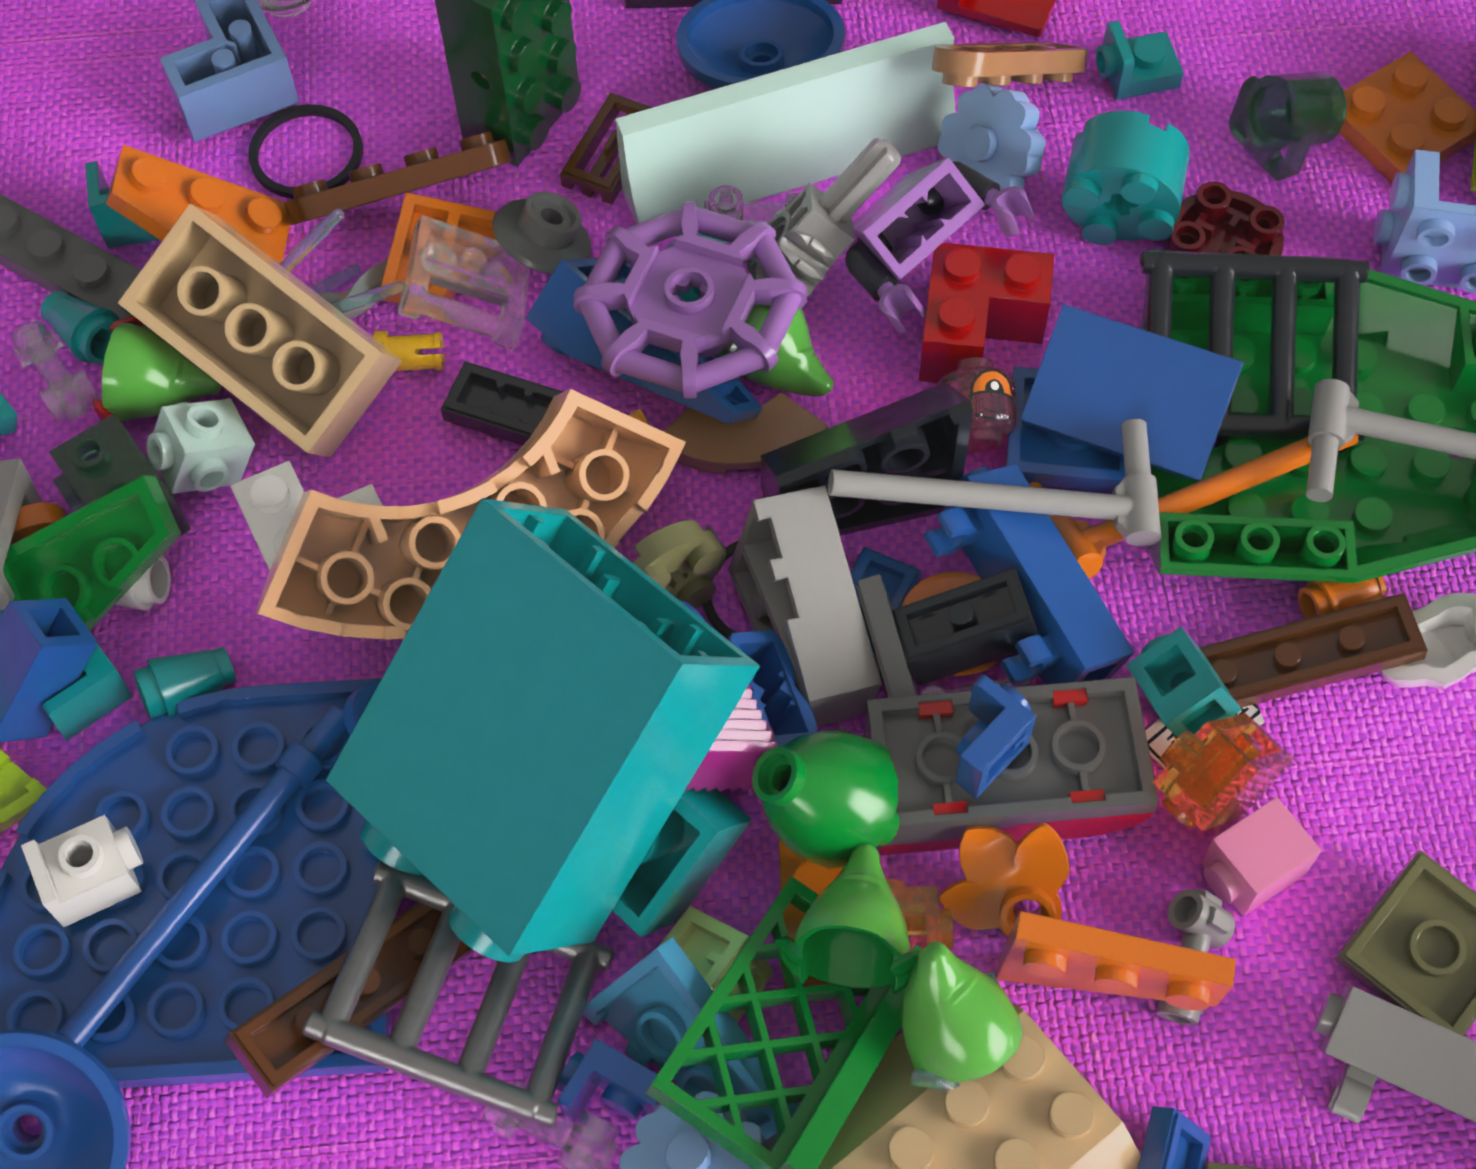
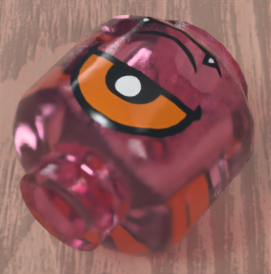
[937,357,1018,452]

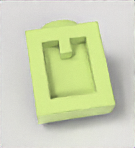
[658,906,773,1023]

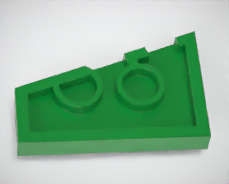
[3,475,181,631]

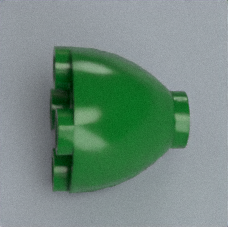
[752,730,900,869]

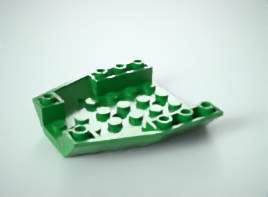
[1141,250,1476,583]

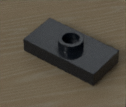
[440,361,564,445]

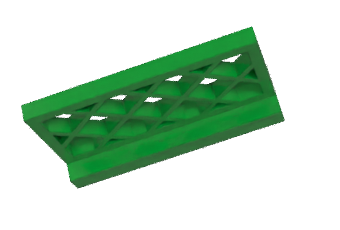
[645,876,923,1169]

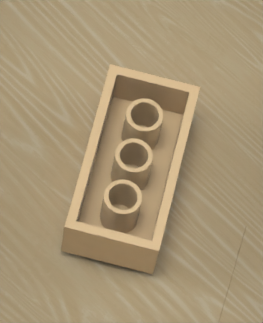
[118,203,403,457]

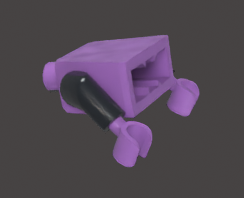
[845,157,1035,333]

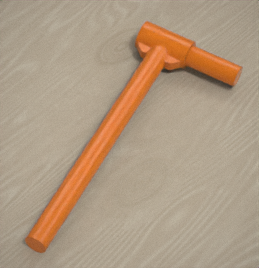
[1029,434,1358,579]

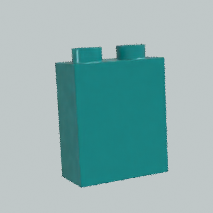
[326,498,760,963]

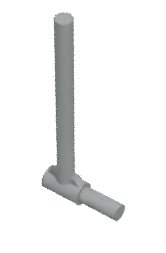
[1306,379,1476,502]
[828,419,1161,546]

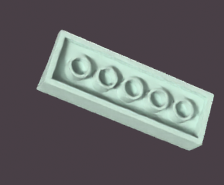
[615,21,956,224]

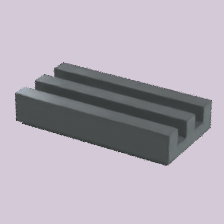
[856,574,918,698]

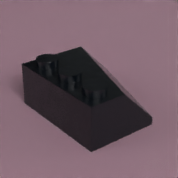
[760,382,973,536]

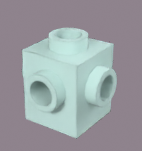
[147,398,255,494]

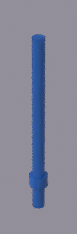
[59,705,346,1047]

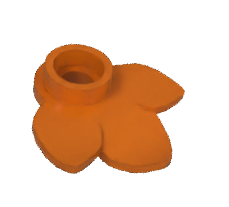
[939,823,1070,936]

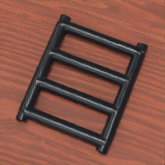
[1139,251,1370,441]

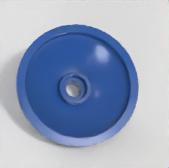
[676,0,845,89]
[0,1029,131,1169]

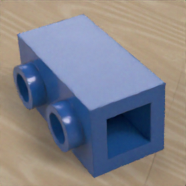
[0,598,98,742]

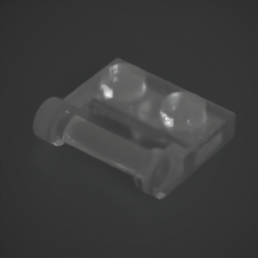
[398,215,530,350]

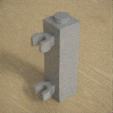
[1313,983,1476,1124]

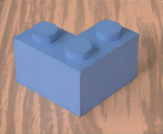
[159,0,300,142]

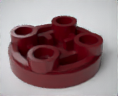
[1163,181,1285,255]

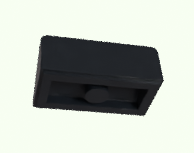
[892,568,1039,685]

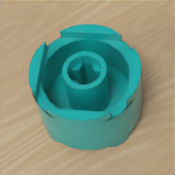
[1062,111,1190,245]

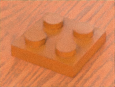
[1322,51,1476,183]

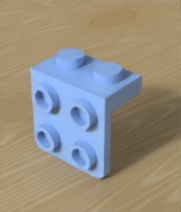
[1373,149,1476,294]

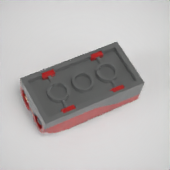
[864,677,1159,856]

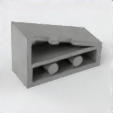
[728,486,882,727]

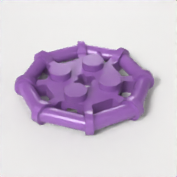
[573,201,807,399]

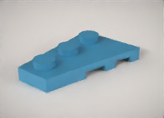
[583,937,797,1140]

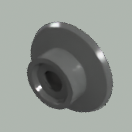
[492,191,592,274]

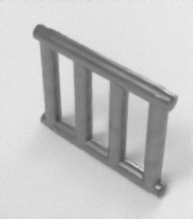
[302,861,614,1129]

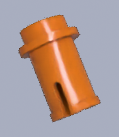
[1298,576,1387,619]

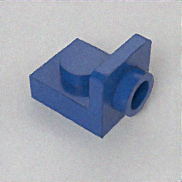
[955,674,1036,799]
[556,1038,660,1122]

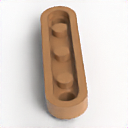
[932,42,1088,87]

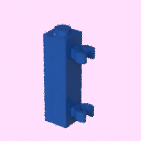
[923,464,1135,686]

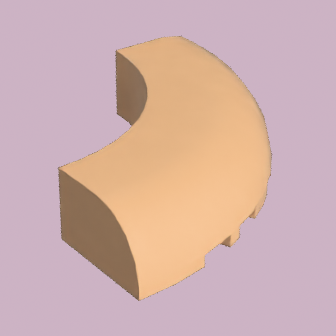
[256,389,686,640]

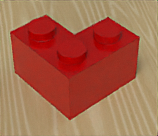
[919,242,1055,387]

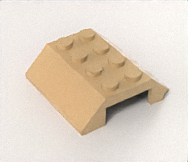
[767,1003,1141,1169]

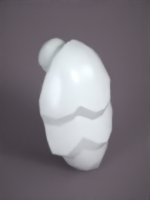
[1382,593,1476,690]

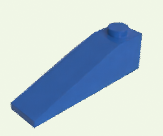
[525,257,763,424]

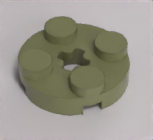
[632,520,726,609]

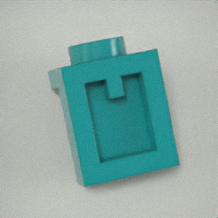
[1096,21,1184,100]

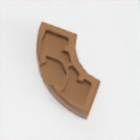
[664,393,828,474]

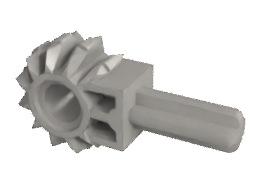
[747,138,901,296]

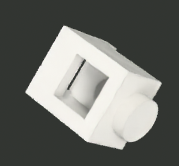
[21,815,143,927]

